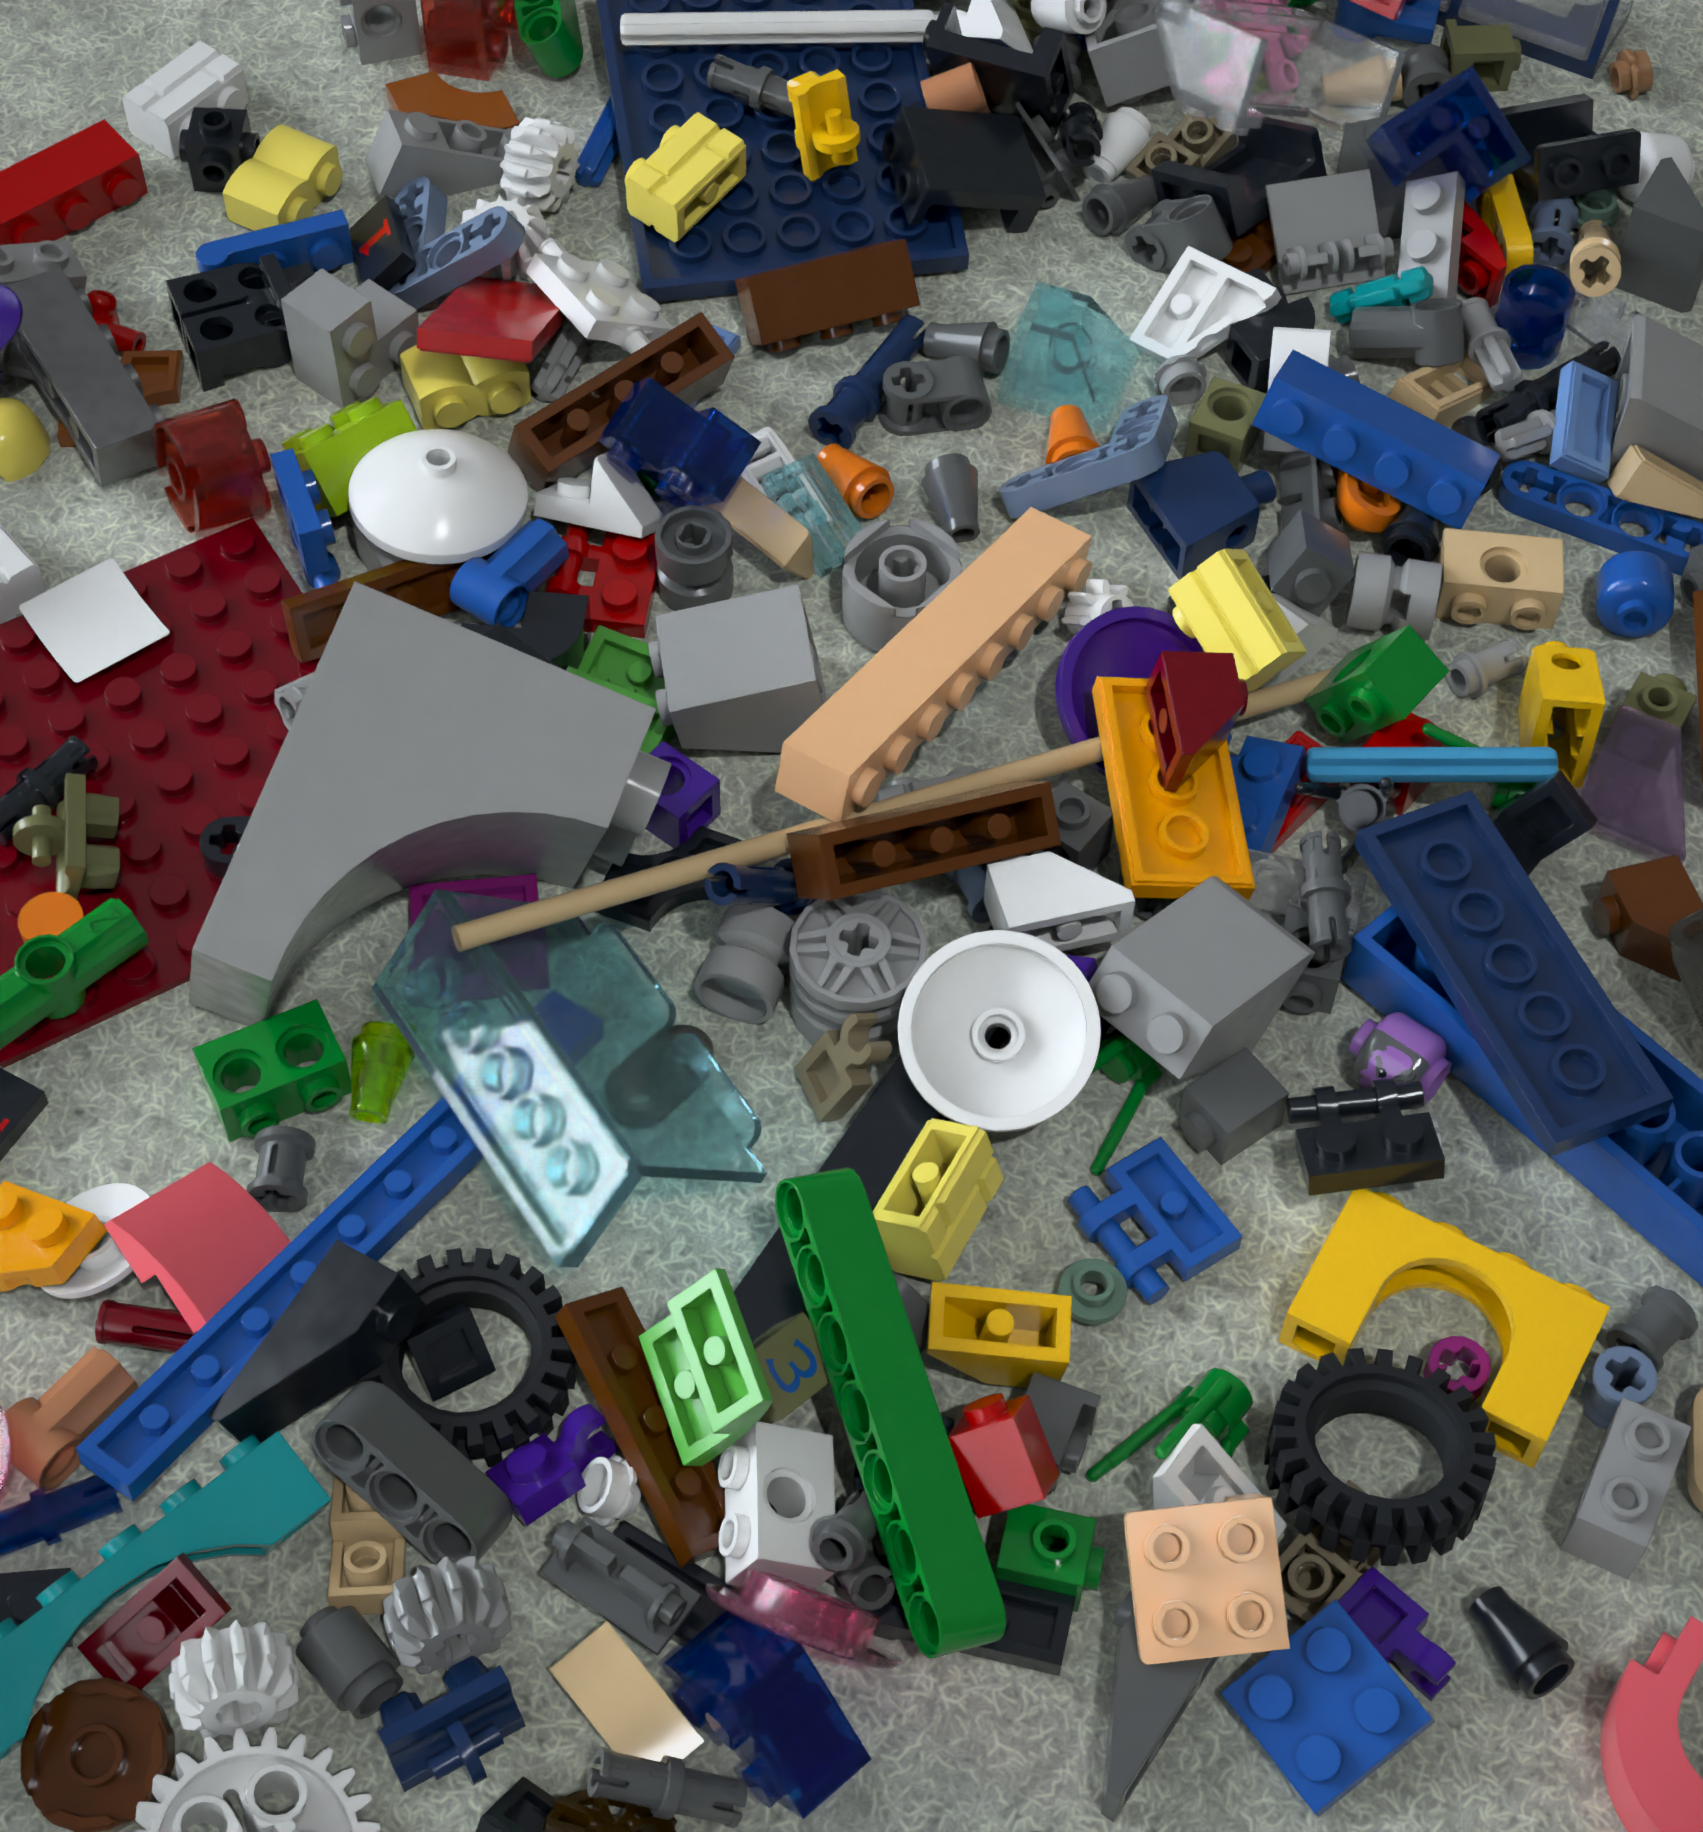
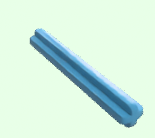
[1306,747,1558,783]

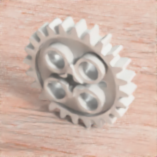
[133,1727,381,1832]

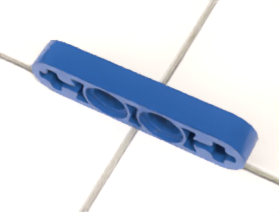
[1497,460,1703,576]

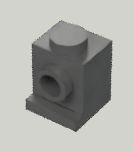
[1025,1372,1101,1495]

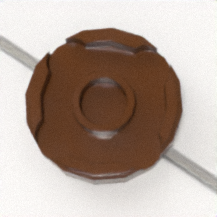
[21,1678,175,1832]

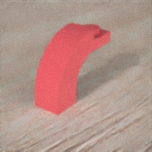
[1600,1616,1703,1832]

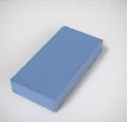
[1549,360,1619,485]

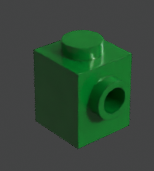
[995,1504,1106,1612]

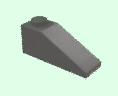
[1101,1591,1219,1822]

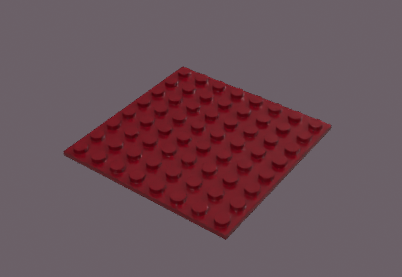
[0,517,321,1069]

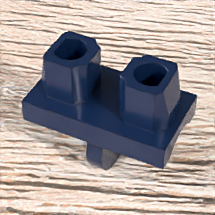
[377,1655,526,1792]

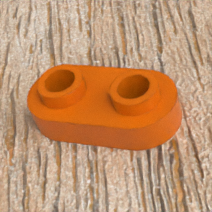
[1336,468,1400,533]

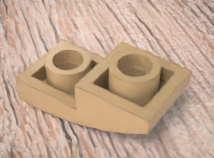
[327,1473,407,1615]
[549,1620,704,1762]

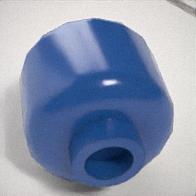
[1595,551,1674,638]

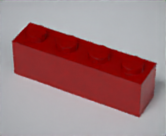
[0,119,148,245]

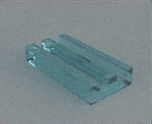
[761,453,862,578]

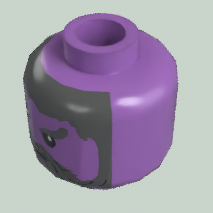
[1348,1012,1452,1106]

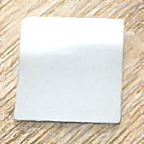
[19,558,170,683]

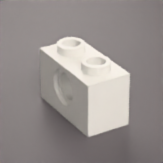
[718,1421,836,1596]

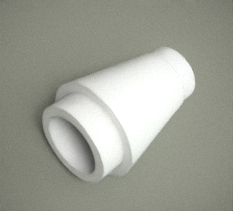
[1083,107,1152,184]

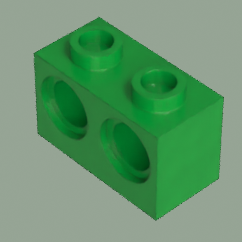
[192,999,354,1142]

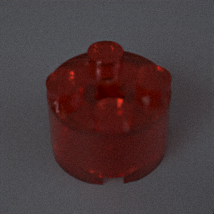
[152,399,272,533]

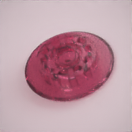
[706,1568,902,1669]

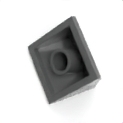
[1615,157,1703,313]

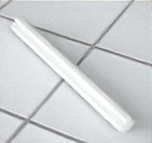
[620,10,935,46]

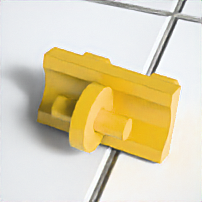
[787,69,861,181]

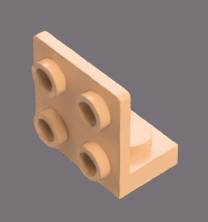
[1123,1493,1290,1665]

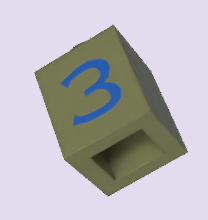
[752,1312,830,1424]

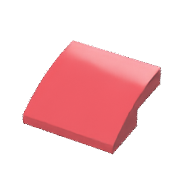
[104,1162,291,1333]

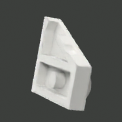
[1129,246,1282,362]

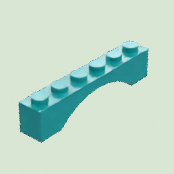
[0,1431,331,1761]

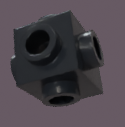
[179,107,261,193]

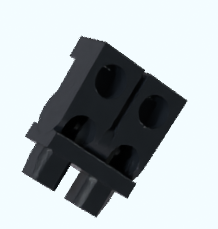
[166,253,314,392]

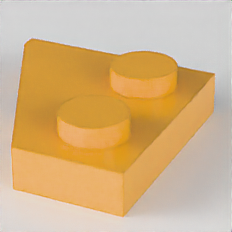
[0,1180,107,1292]

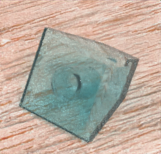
[998,281,1139,433]

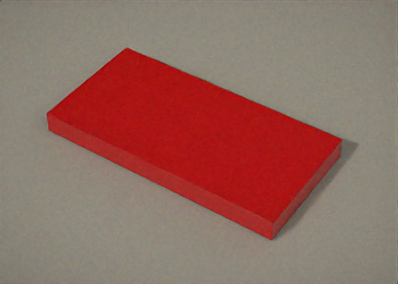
[417,277,567,363]

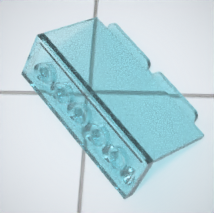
[372,889,768,1268]

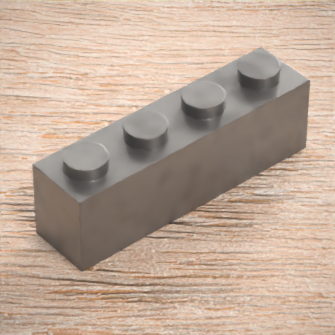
[6,266,169,487]

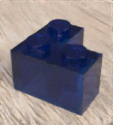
[1366,66,1532,203]
[598,377,762,508]
[664,1606,872,1819]

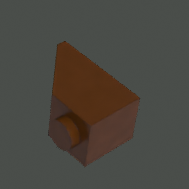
[1593,854,1703,992]

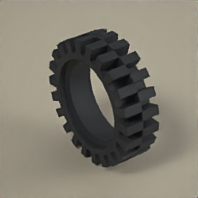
[359,1248,577,1468]
[1264,1348,1497,1566]

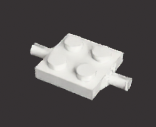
[526,238,674,354]

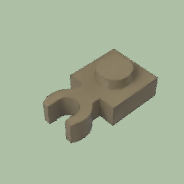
[794,1012,892,1122]

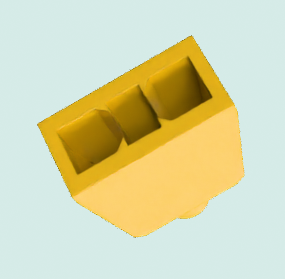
[1518,641,1606,788]

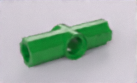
[0,898,149,1049]

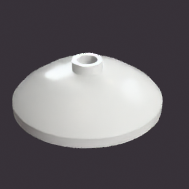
[348,429,528,564]
[898,930,1101,1132]

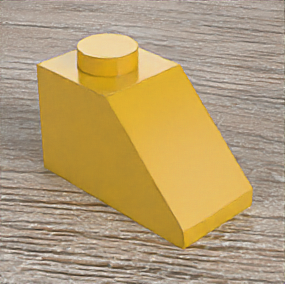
[926,1282,1072,1388]

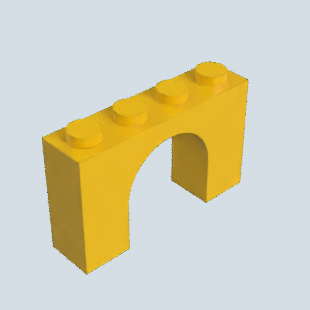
[1278,1189,1611,1469]

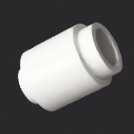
[1031,0,1107,34]

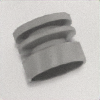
[789,890,927,1052]

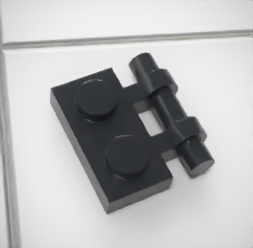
[1286,1078,1445,1196]

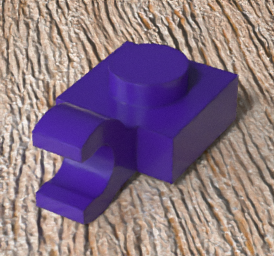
[485,1404,618,1526]
[1338,1566,1456,1701]

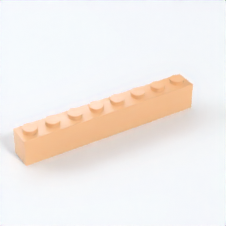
[774,507,1092,822]

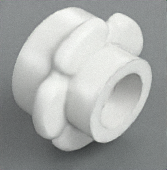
[577,1456,642,1526]

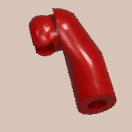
[87,290,146,355]

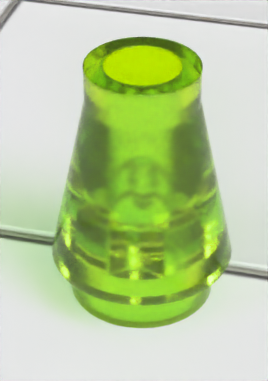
[349,1021,416,1124]

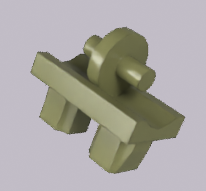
[13,773,120,900]

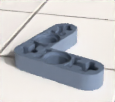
[389,176,525,309]
[999,395,1178,518]

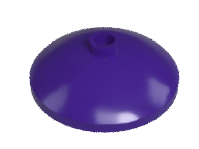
[1055,606,1204,777]

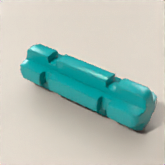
[1328,266,1434,324]

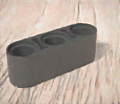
[312,1381,512,1565]

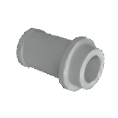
[1446,637,1527,698]

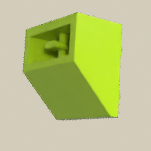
[269,396,417,517]

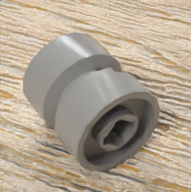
[1345,551,1442,639]
[694,904,795,1024]

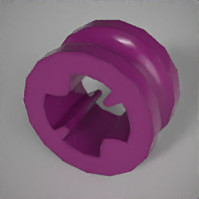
[1423,1336,1491,1403]

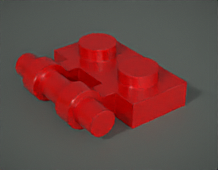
[545,523,658,639]

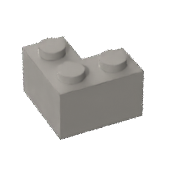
[281,268,419,409]

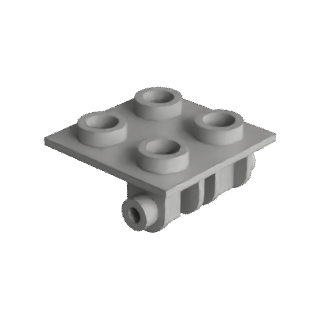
[1265,169,1394,295]

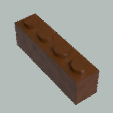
[507,311,735,492]
[786,781,1061,900]

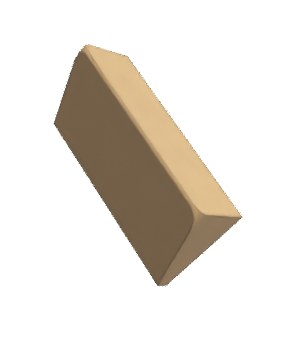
[704,469,814,580]

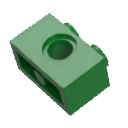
[1304,625,1449,744]

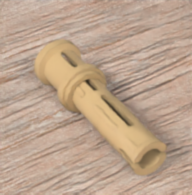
[1570,220,1621,297]

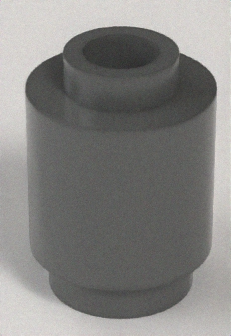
[296,1606,403,1720]

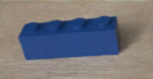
[1252,349,1501,529]

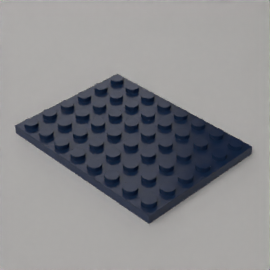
[595,0,969,302]

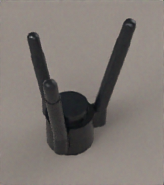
[1294,777,1401,874]

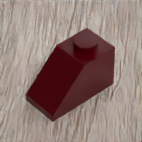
[1144,651,1248,791]

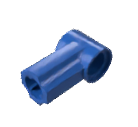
[1334,0,1441,44]
[450,518,569,627]

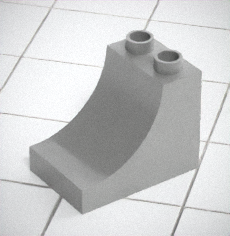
[188,581,671,1026]

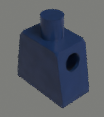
[1127,451,1276,580]

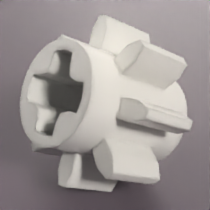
[1062,578,1134,635]

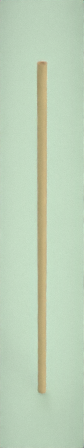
[451,668,1333,952]

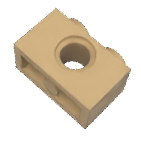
[1435,528,1564,630]

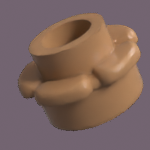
[1609,48,1653,100]

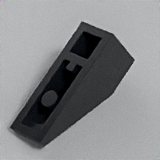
[208,1240,426,1444]

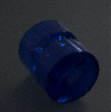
[1494,264,1576,370]

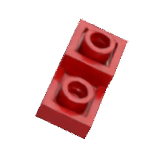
[1457,201,1507,308]

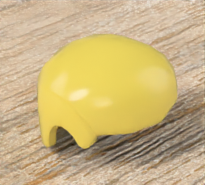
[0,397,51,482]

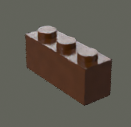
[735,239,920,353]

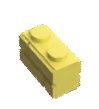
[625,112,746,243]
[1168,549,1307,693]
[872,1118,1004,1282]

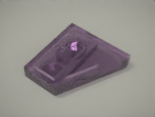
[1580,704,1686,864]

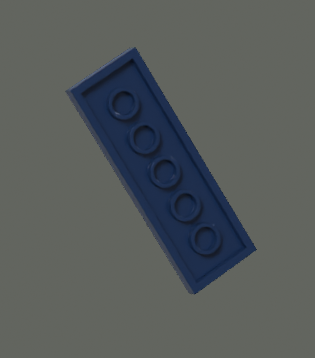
[1354,790,1674,1157]

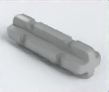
[531,319,595,403]

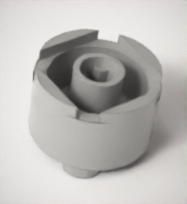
[842,519,962,652]

